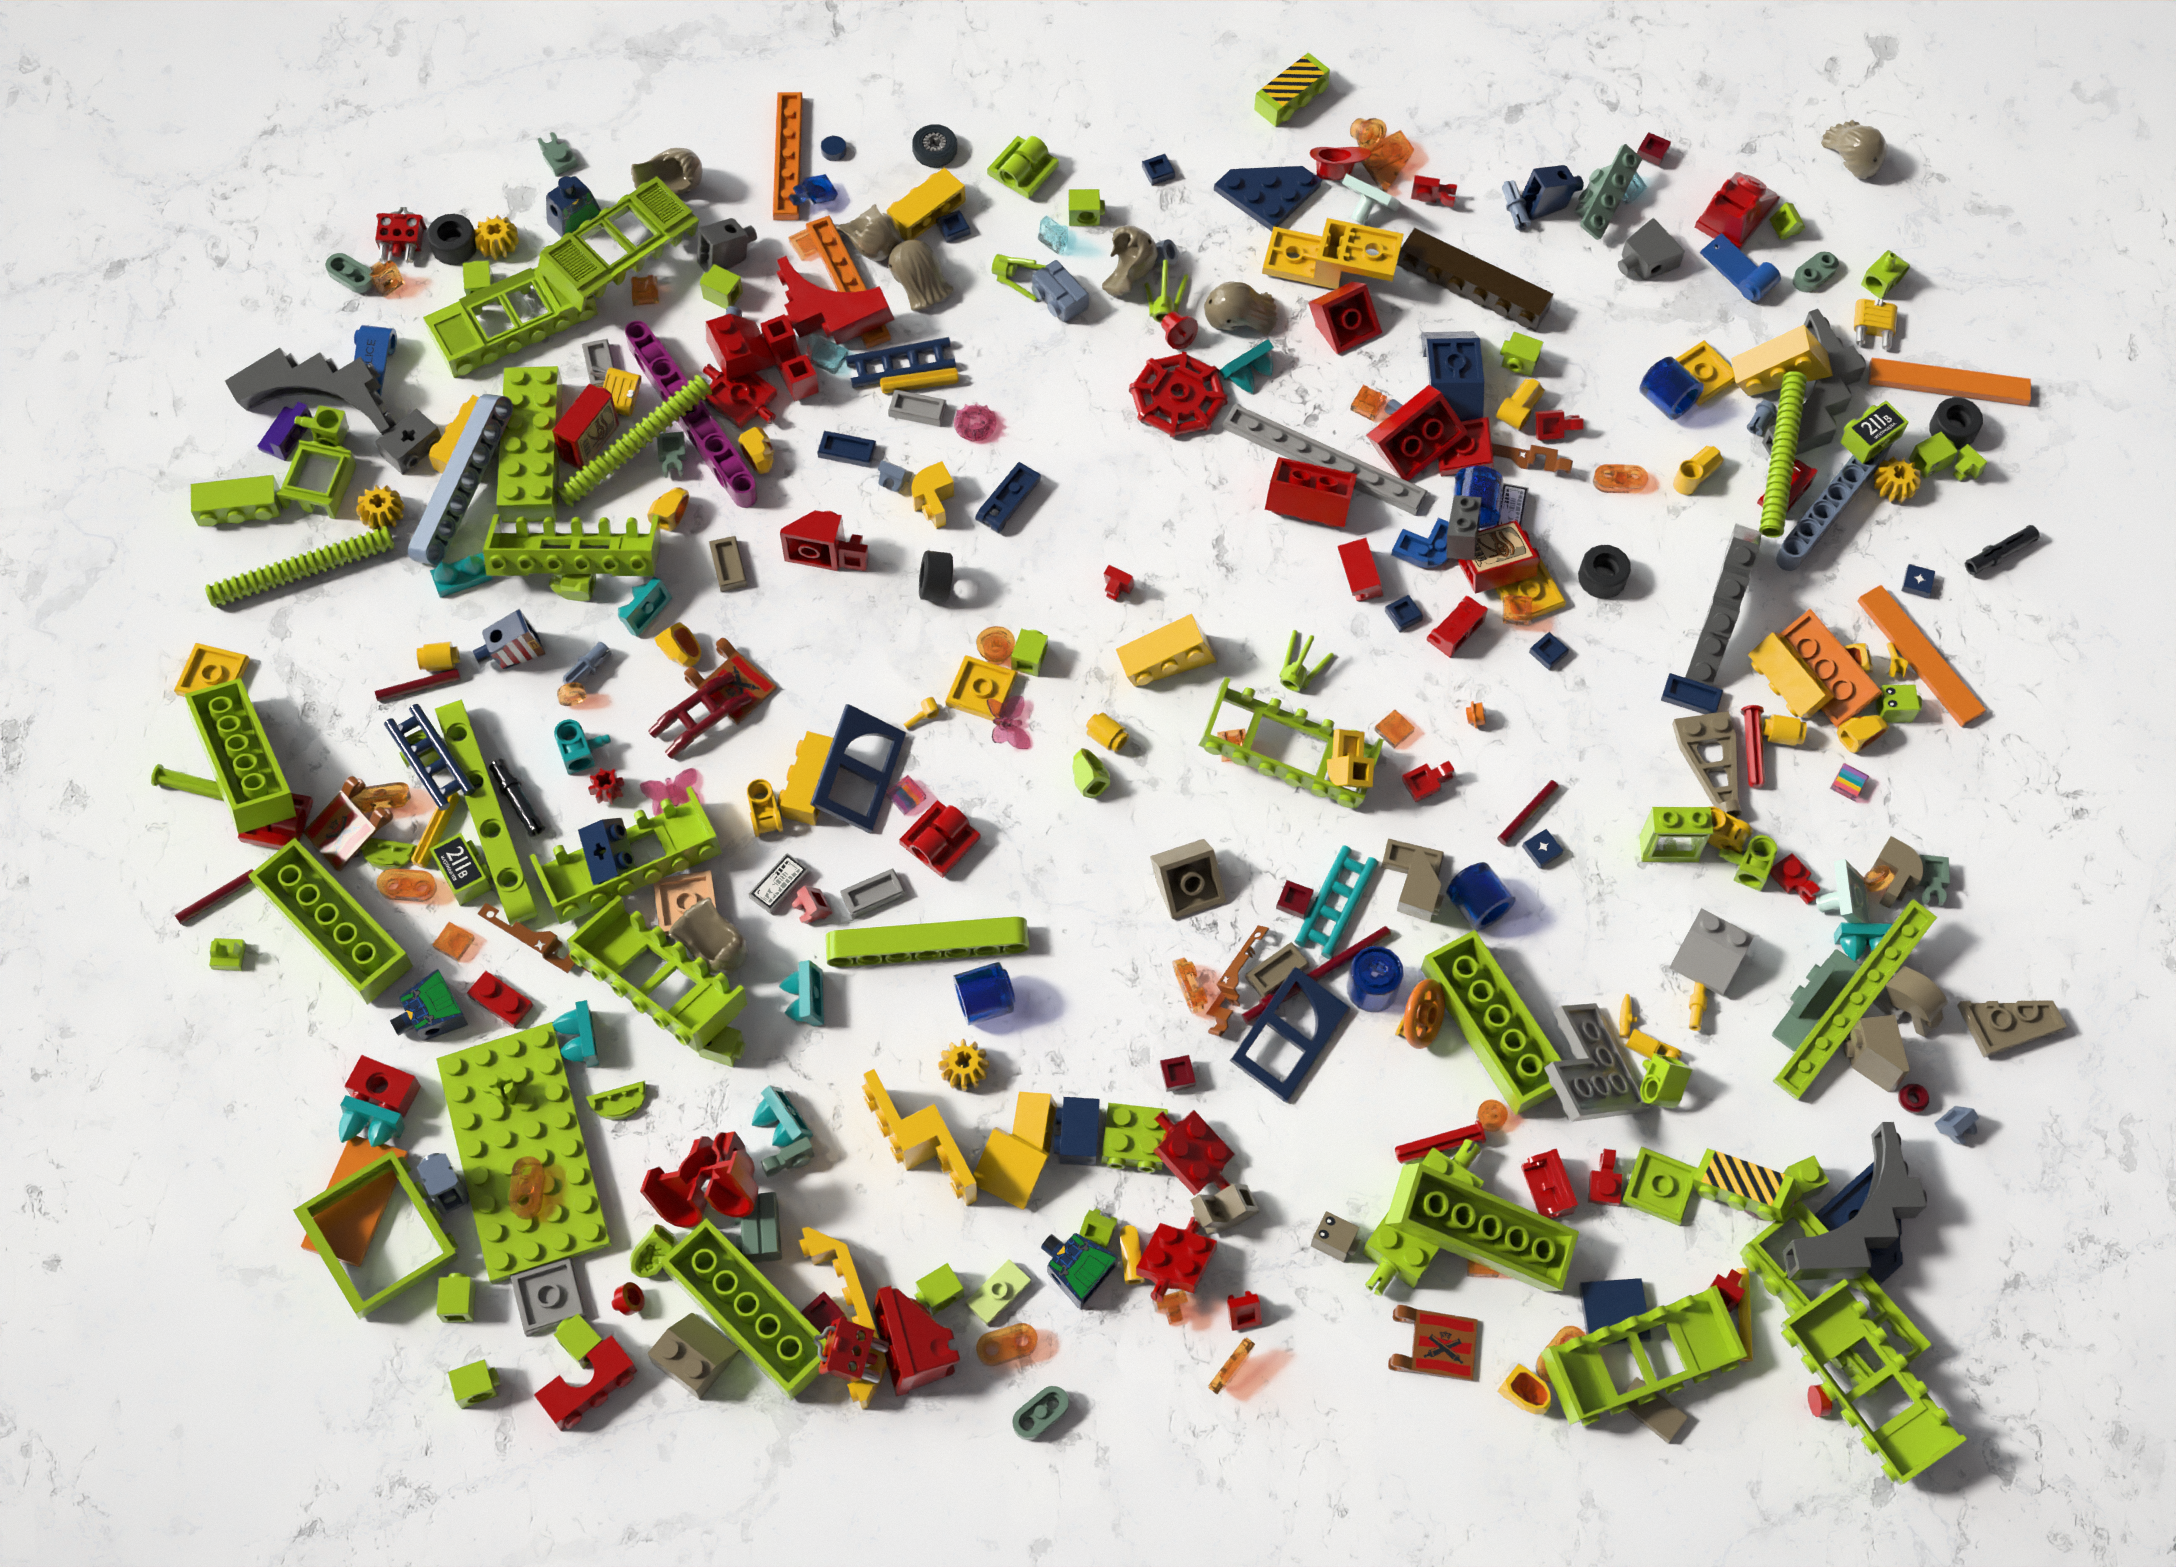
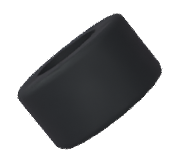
[427,213,477,265]
[1929,397,1983,450]
[1578,545,1631,599]
[919,550,953,602]

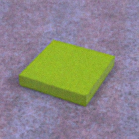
[1621,1146,1698,1226]

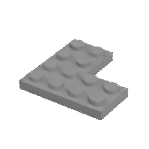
[1544,1003,1651,1122]

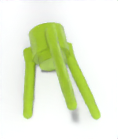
[991,254,1046,301]
[1144,260,1189,323]
[1279,630,1334,692]

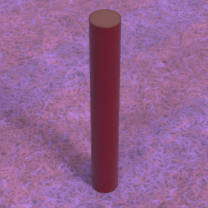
[375,669,461,701]
[1497,780,1559,845]
[174,869,254,925]

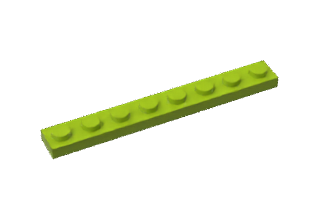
[1773,899,1937,1100]

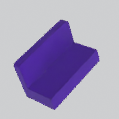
[257,401,313,461]

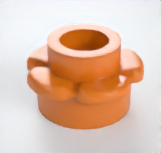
[1466,701,1486,729]

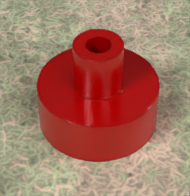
[611,1282,645,1316]

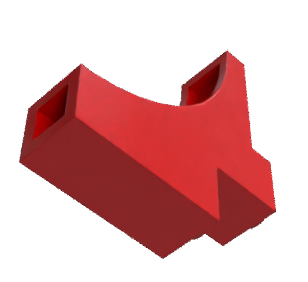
[776,256,895,346]

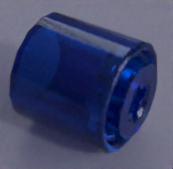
[1639,356,1704,420]
[1452,465,1504,528]
[1446,862,1516,931]
[1346,946,1404,1012]
[953,962,1016,1026]

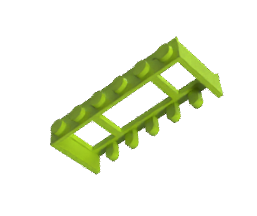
[1198,677,1384,809]
[1739,1200,1931,1398]

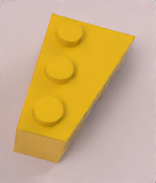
[1731,325,1833,396]
[1116,613,1217,687]

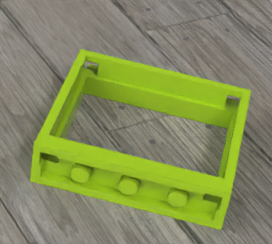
[293,1150,459,1320]

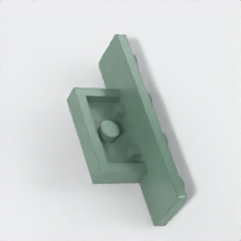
[1575,144,1642,240]
[1772,949,1860,1052]

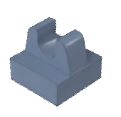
[878,460,913,492]
[1934,1106,1979,1144]

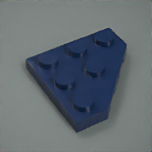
[1214,166,1322,232]
[1814,1162,1903,1286]

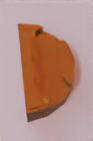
[1208,1337,1255,1395]

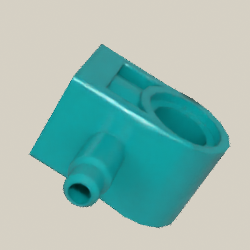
[554,719,611,775]

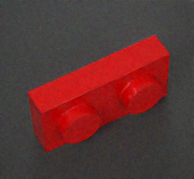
[467,970,533,1029]

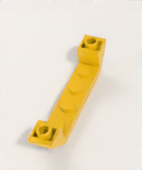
[799,1227,888,1410]

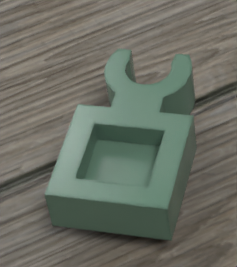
[538,132,578,177]
[657,431,686,478]
[1918,854,1950,906]
[761,1137,814,1178]

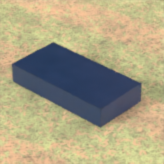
[817,430,877,468]
[1661,673,1723,714]

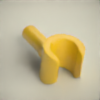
[1886,642,1908,677]
[903,697,939,730]

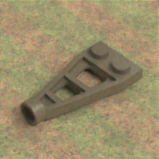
[1672,711,1742,818]

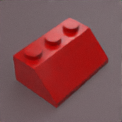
[1366,385,1468,481]
[1264,457,1357,527]

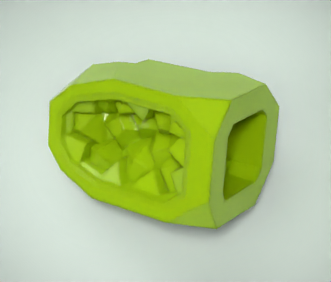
[549,574,596,602]
[1072,748,1110,799]
[629,1224,679,1278]

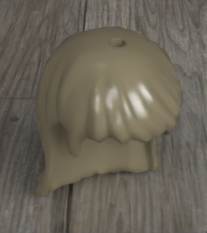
[1821,119,1888,179]
[631,147,703,195]
[836,204,901,261]
[1102,225,1158,297]
[889,239,954,311]
[1204,281,1278,335]
[669,897,749,976]

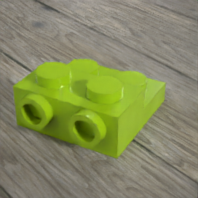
[1101,1102,1168,1173]

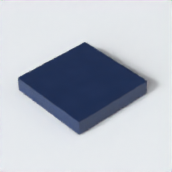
[1579,1278,1652,1344]

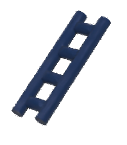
[845,337,956,388]
[384,704,476,811]

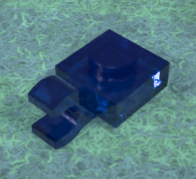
[789,174,838,206]

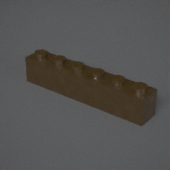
[1397,228,1554,331]

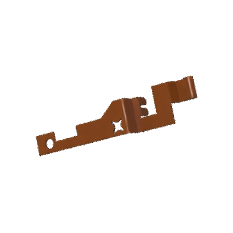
[1492,443,1573,474]
[477,903,590,974]
[1206,925,1270,1037]

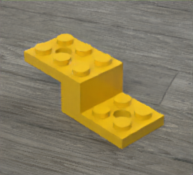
[1262,218,1404,289]
[861,1069,977,1206]

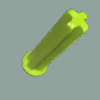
[151,764,224,801]

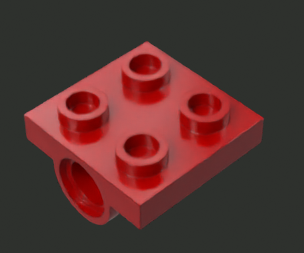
[238,793,314,850]
[899,800,981,878]

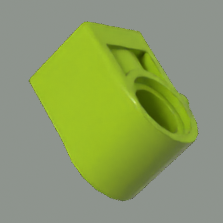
[1861,250,1910,299]
[295,405,349,447]
[1718,835,1778,891]
[1640,1053,1693,1109]

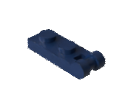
[975,462,1041,533]

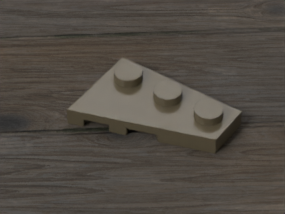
[1957,1000,2067,1058]

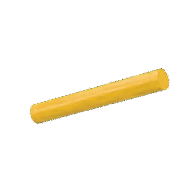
[1736,1268,1753,1362]

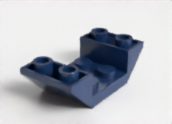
[1421,331,1485,422]

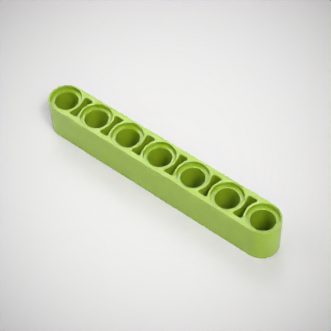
[825,916,1029,967]

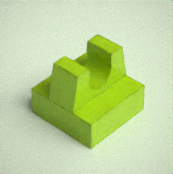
[1769,202,1806,240]
[1952,444,1987,481]
[209,938,246,971]
[1079,1208,1117,1249]

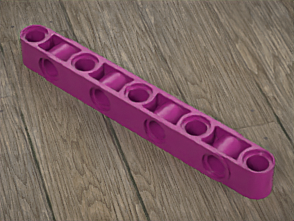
[625,320,757,508]

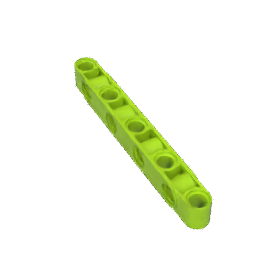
[434,699,538,926]

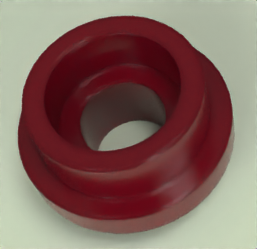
[1898,1083,1929,1113]

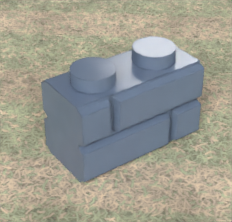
[1031,260,1089,323]
[417,1153,469,1214]

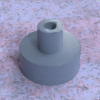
[1156,239,1178,267]

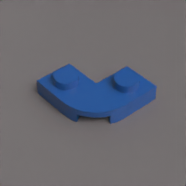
[1391,517,1449,568]

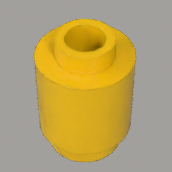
[417,641,460,672]
[1086,712,1129,752]
[1762,714,1807,746]

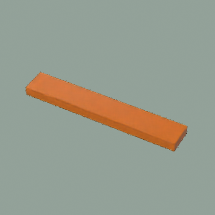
[773,92,803,220]
[806,215,891,349]
[1868,358,2031,406]
[1857,585,1986,727]

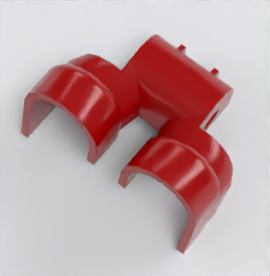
[640,1131,759,1228]

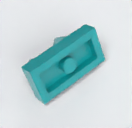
[1219,339,1274,393]
[430,552,493,598]
[618,577,673,637]
[1834,922,1892,961]
[779,960,824,1027]
[552,1000,599,1068]
[752,1085,814,1147]
[338,1095,405,1147]

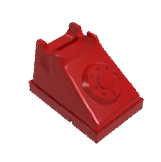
[1694,172,1780,250]
[873,1286,960,1397]

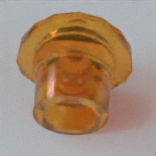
[1350,118,1387,152]
[976,626,1015,665]

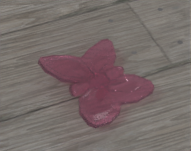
[987,695,1031,749]
[640,768,700,816]

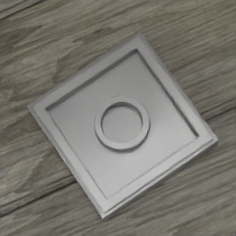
[510,1257,587,1336]

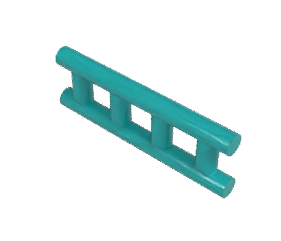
[1294,845,1379,959]

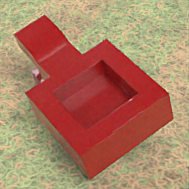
[1411,175,1457,207]
[1535,410,1584,440]
[1402,760,1455,803]
[1769,853,1820,905]
[1588,1148,1622,1207]

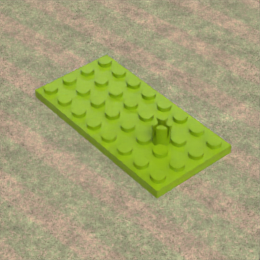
[436,1022,612,1284]

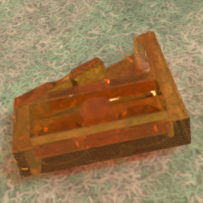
[1361,130,1414,193]

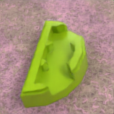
[361,838,417,870]
[586,1080,647,1121]

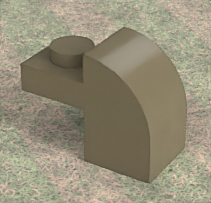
[1871,836,1923,909]
[1886,966,1948,1038]
[1190,1183,1260,1235]

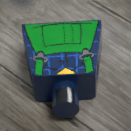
[546,176,601,238]
[390,969,468,1041]
[1041,1233,1118,1310]

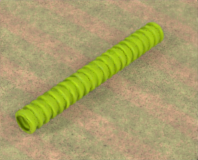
[1759,371,1807,538]
[556,375,712,508]
[205,526,395,608]

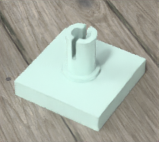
[1342,174,1401,225]
[1816,859,1871,923]

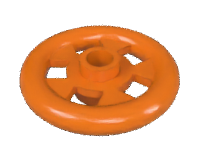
[1404,979,1445,1049]

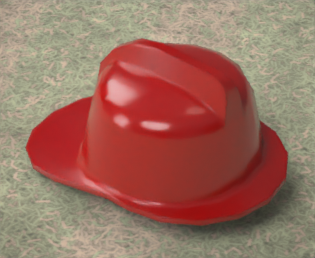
[1309,147,1372,180]

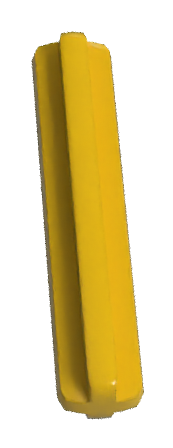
[880,368,959,394]
[411,792,460,868]

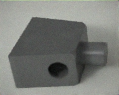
[697,218,757,272]
[1618,218,1685,280]

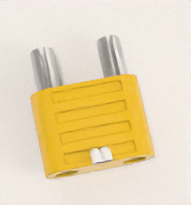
[1854,298,1898,350]
[590,366,642,417]

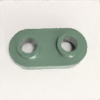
[1793,251,1839,292]
[325,253,374,293]
[1012,1386,1069,1440]

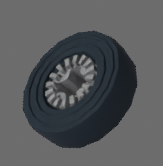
[912,124,957,167]

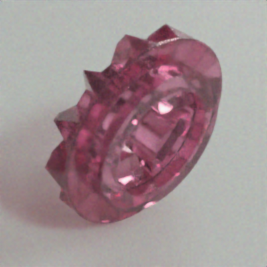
[954,402,997,441]

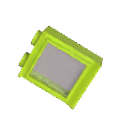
[277,440,357,519]
[1639,807,1713,863]

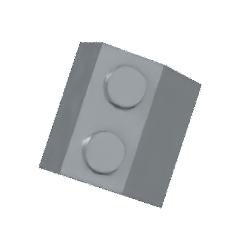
[1669,908,1754,996]

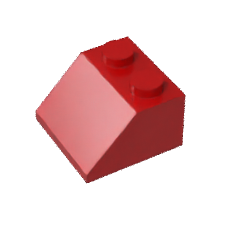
[1308,281,1382,354]
[705,313,776,381]
[780,510,845,571]

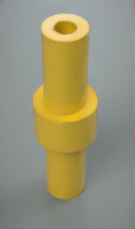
[1689,982,1708,1031]

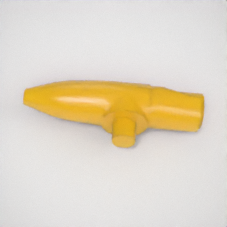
[1619,994,1637,1038]

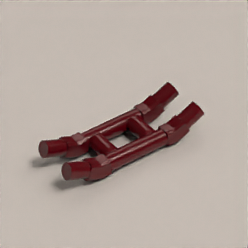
[648,672,752,759]

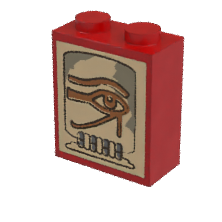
[552,383,619,471]
[1456,520,1540,594]

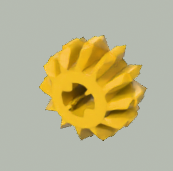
[474,214,519,260]
[1873,456,1921,503]
[356,485,405,531]
[938,1039,990,1091]

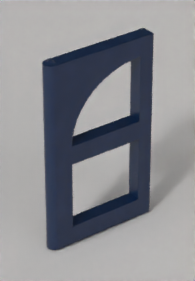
[810,704,906,833]
[1229,966,1351,1103]

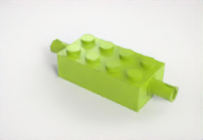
[1362,1139,1485,1296]

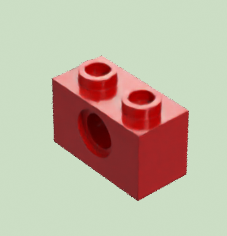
[344,1055,421,1118]

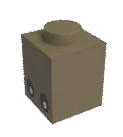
[1311,1211,1361,1263]

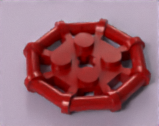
[1129,351,1229,438]

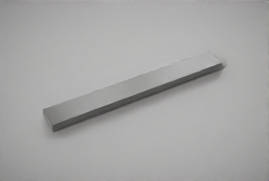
[1222,404,1428,516]

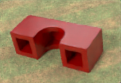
[760,314,819,402]
[534,1335,637,1431]

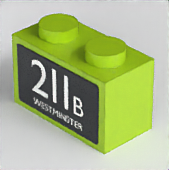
[1840,401,1909,464]
[430,833,492,906]

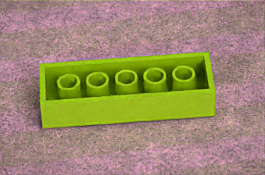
[496,366,563,523]
[184,678,296,834]
[248,838,413,1005]
[1421,930,1562,1116]
[1385,1163,1579,1292]
[660,1218,827,1401]

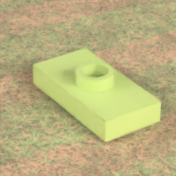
[965,1259,1031,1326]

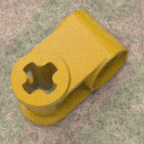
[747,779,783,838]
[1707,806,1753,854]

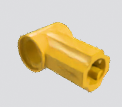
[1496,378,1545,431]
[1673,445,1724,495]

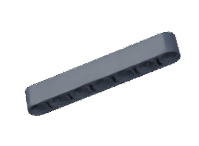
[408,394,513,565]
[1776,443,1893,571]

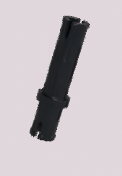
[1964,525,2040,576]
[488,758,546,837]

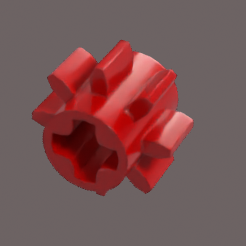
[588,768,625,804]

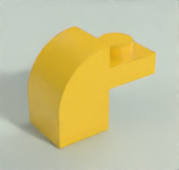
[911,461,954,529]
[1327,729,1374,789]

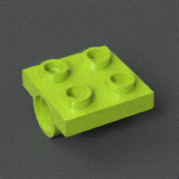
[987,135,1059,199]

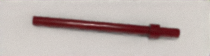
[1241,926,1391,1025]

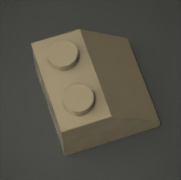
[1150,839,1227,919]
[1397,846,1445,922]
[1843,1015,1910,1092]
[647,1312,740,1400]

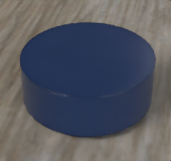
[821,135,847,161]

